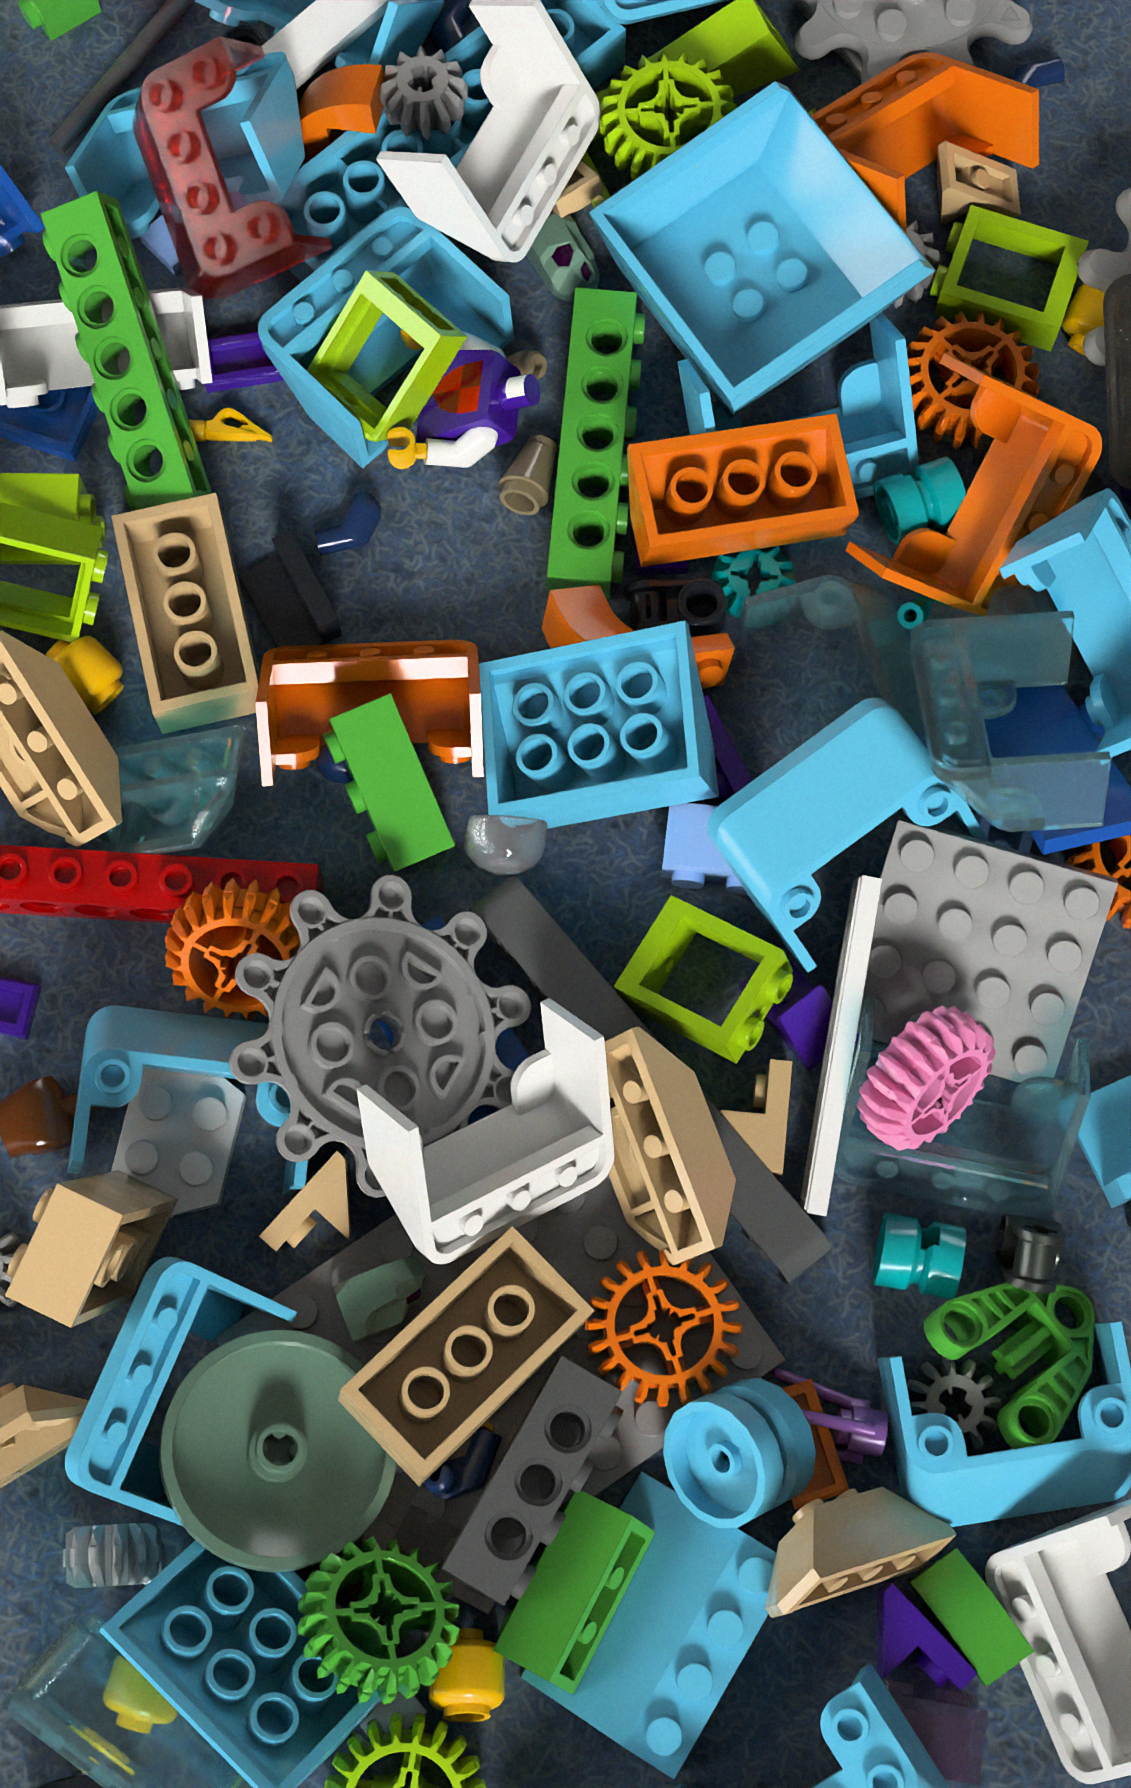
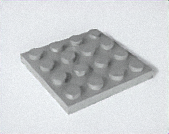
[857,816,1118,1091]

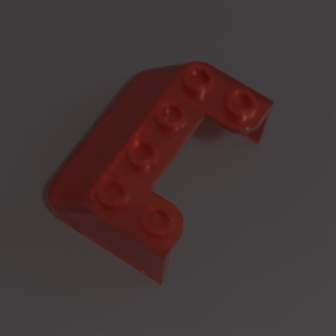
[132,36,332,299]

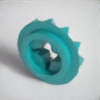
[711,546,796,621]

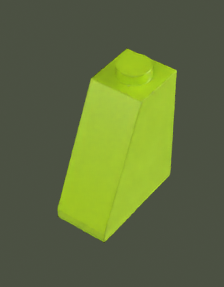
[648,0,800,97]

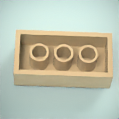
[111,493,260,734]
[5,1170,178,1328]
[338,1226,595,1486]

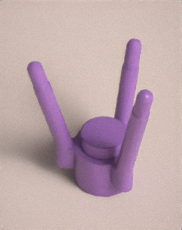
[771,1367,888,1464]

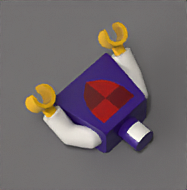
[387,330,540,469]

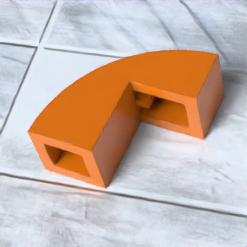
[299,64,384,166]

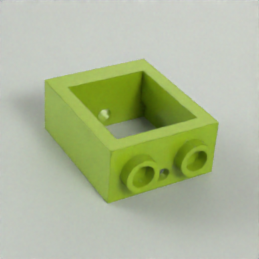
[930,205,1089,352]
[306,270,468,442]
[0,473,106,565]
[0,502,109,643]
[614,895,793,1064]

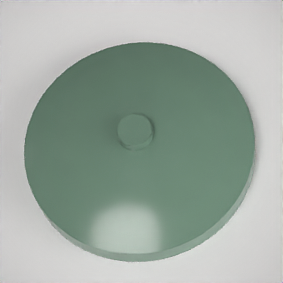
[159,1330,397,1572]

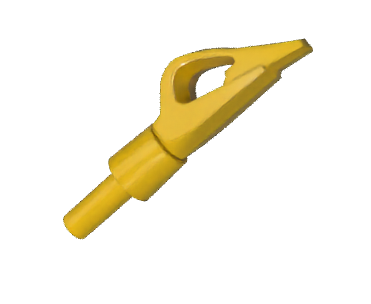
[189,408,273,442]

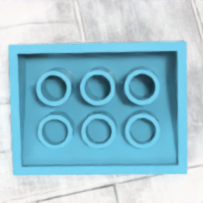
[479,621,719,835]
[520,1471,776,1779]
[99,1540,382,1788]

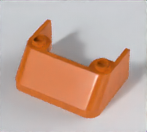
[811,52,1039,234]
[845,353,1102,623]
[255,640,484,786]

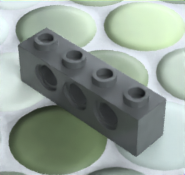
[439,1356,624,1605]

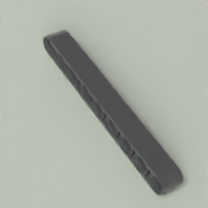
[469,874,832,1285]

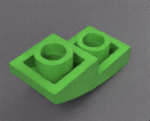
[908,1547,1034,1686]

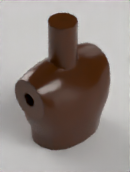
[0,1076,100,1158]

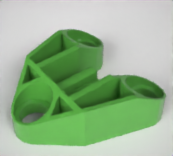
[924,1283,1095,1449]

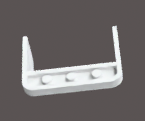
[376,0,601,262]
[0,287,213,408]
[357,998,615,1264]
[985,1499,1131,1784]

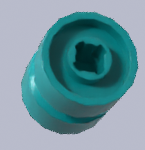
[873,456,967,545]
[872,1212,966,1300]

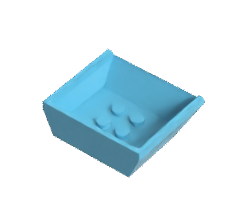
[589,81,936,419]

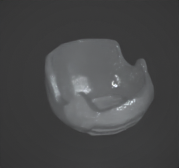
[464,815,547,876]

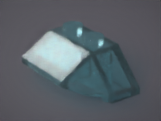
[98,725,246,854]

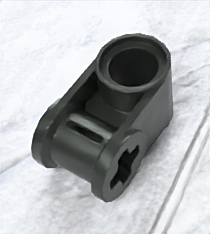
[995,1213,1067,1293]

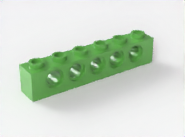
[40,191,212,511]
[547,287,646,600]

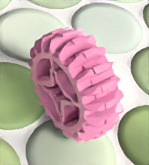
[857,1005,996,1151]

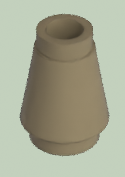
[499,435,558,515]

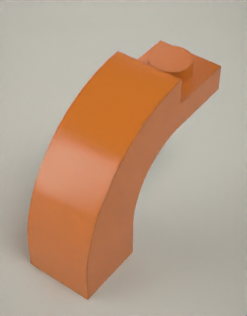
[541,585,735,689]

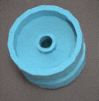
[663,1378,816,1528]

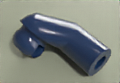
[431,0,472,54]
[1009,57,1065,88]
[314,491,381,556]
[424,1427,502,1500]

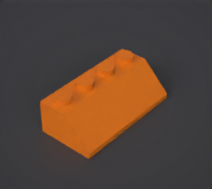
[627,413,859,567]

